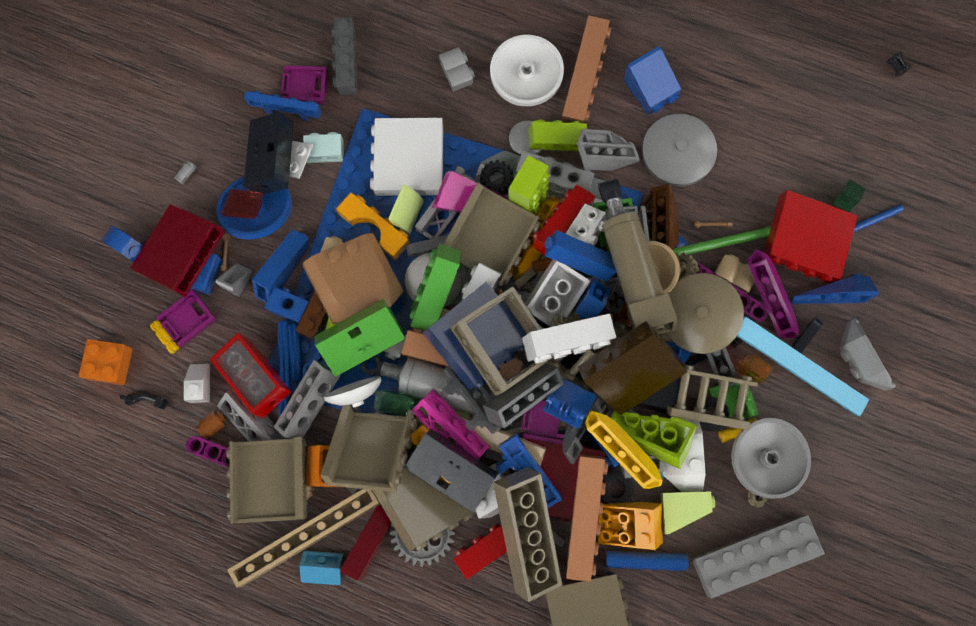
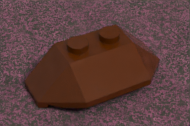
[638,184,678,250]

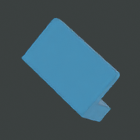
[300,551,343,585]

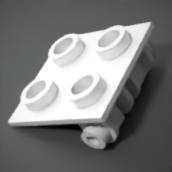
[289,141,313,179]

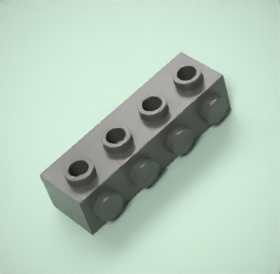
[331,17,358,96]
[483,363,563,428]

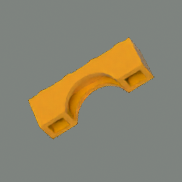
[336,193,410,261]

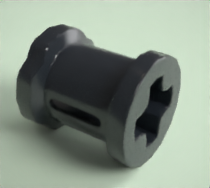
[887,52,911,77]

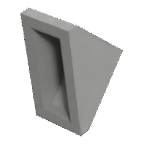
[216,263,253,297]

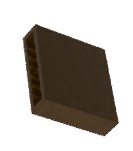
[578,321,688,416]

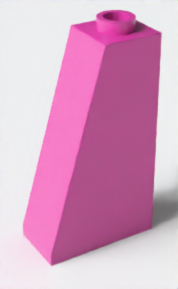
[432,171,509,212]

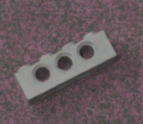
[516,151,594,193]
[274,360,340,439]

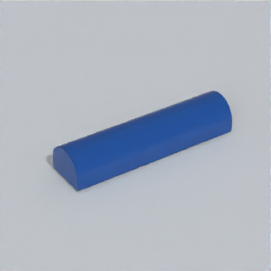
[605,550,689,571]

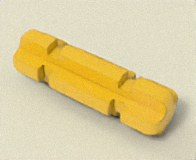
[150,320,179,354]

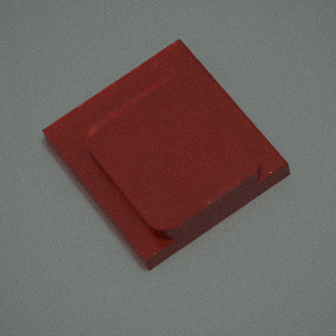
[222,189,263,219]

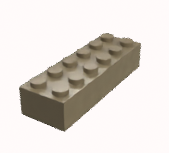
[493,467,562,602]

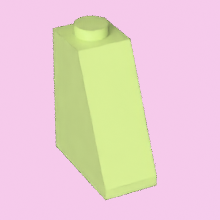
[660,492,715,534]

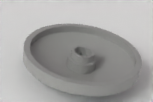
[642,114,717,187]
[731,418,811,499]

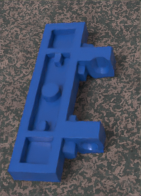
[244,91,321,121]
[496,434,562,508]

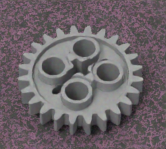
[390,523,455,567]

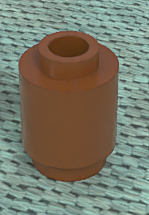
[196,410,227,439]

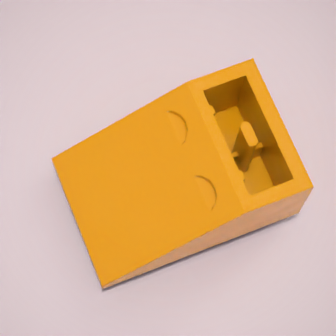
[597,502,663,550]

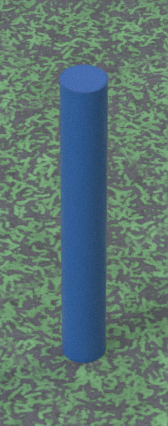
[853,204,904,233]

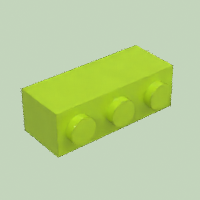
[528,120,587,151]

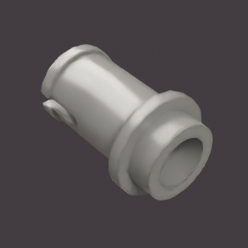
[173,160,196,185]

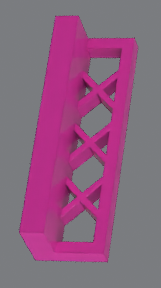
[411,389,490,459]

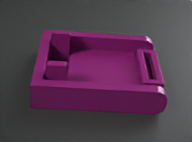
[281,65,328,105]
[157,289,217,348]
[520,400,568,444]

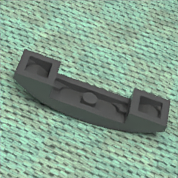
[563,391,608,464]

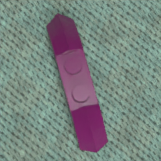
[748,250,799,339]

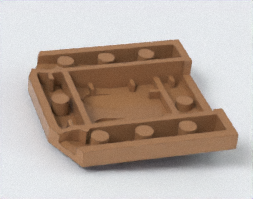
[303,233,403,324]

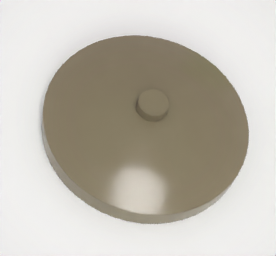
[667,273,744,354]

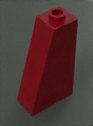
[339,505,392,581]

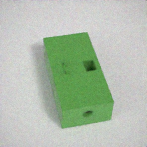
[314,299,405,377]

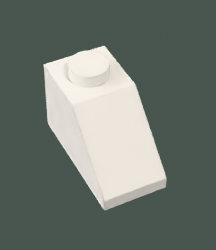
[184,364,210,403]

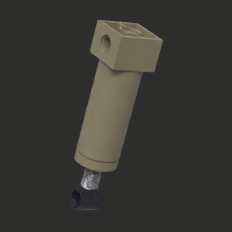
[598,178,677,335]

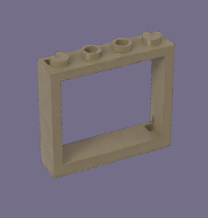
[450,287,554,396]

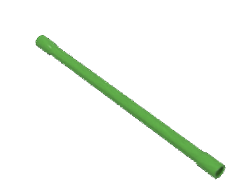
[583,226,771,278]

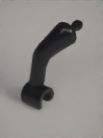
[120,392,168,410]

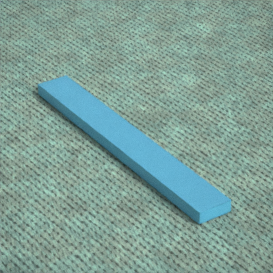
[737,316,869,416]

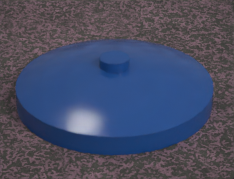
[216,177,292,239]

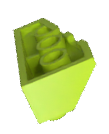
[611,411,697,469]

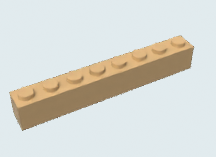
[228,489,380,588]

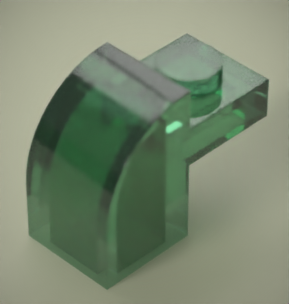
[832,179,866,213]

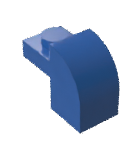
[101,225,144,262]

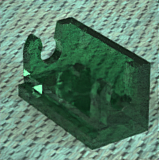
[374,389,419,419]

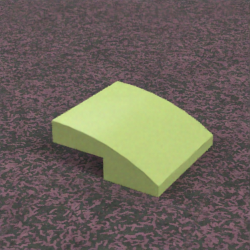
[388,184,424,235]

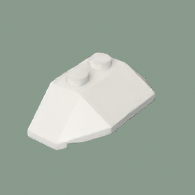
[662,417,705,492]

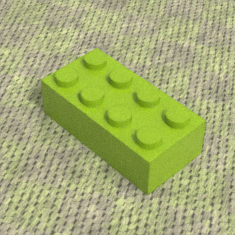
[509,155,550,215]

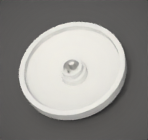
[490,35,564,106]

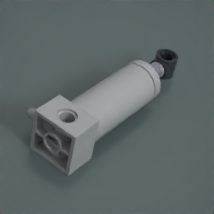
[360,356,513,427]

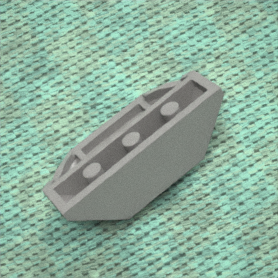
[577,129,640,171]
[840,318,896,391]

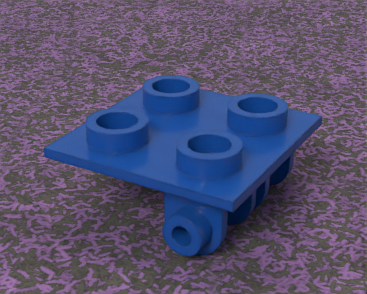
[542,377,597,429]

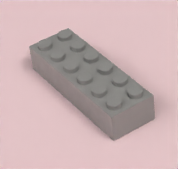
[692,515,825,599]

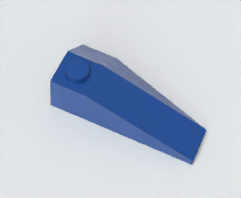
[789,274,879,304]

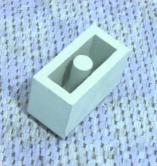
[303,132,344,163]

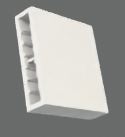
[370,118,443,196]

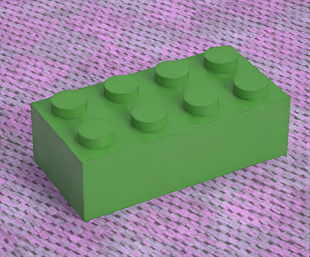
[409,243,461,331]

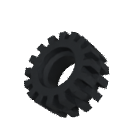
[480,160,514,195]

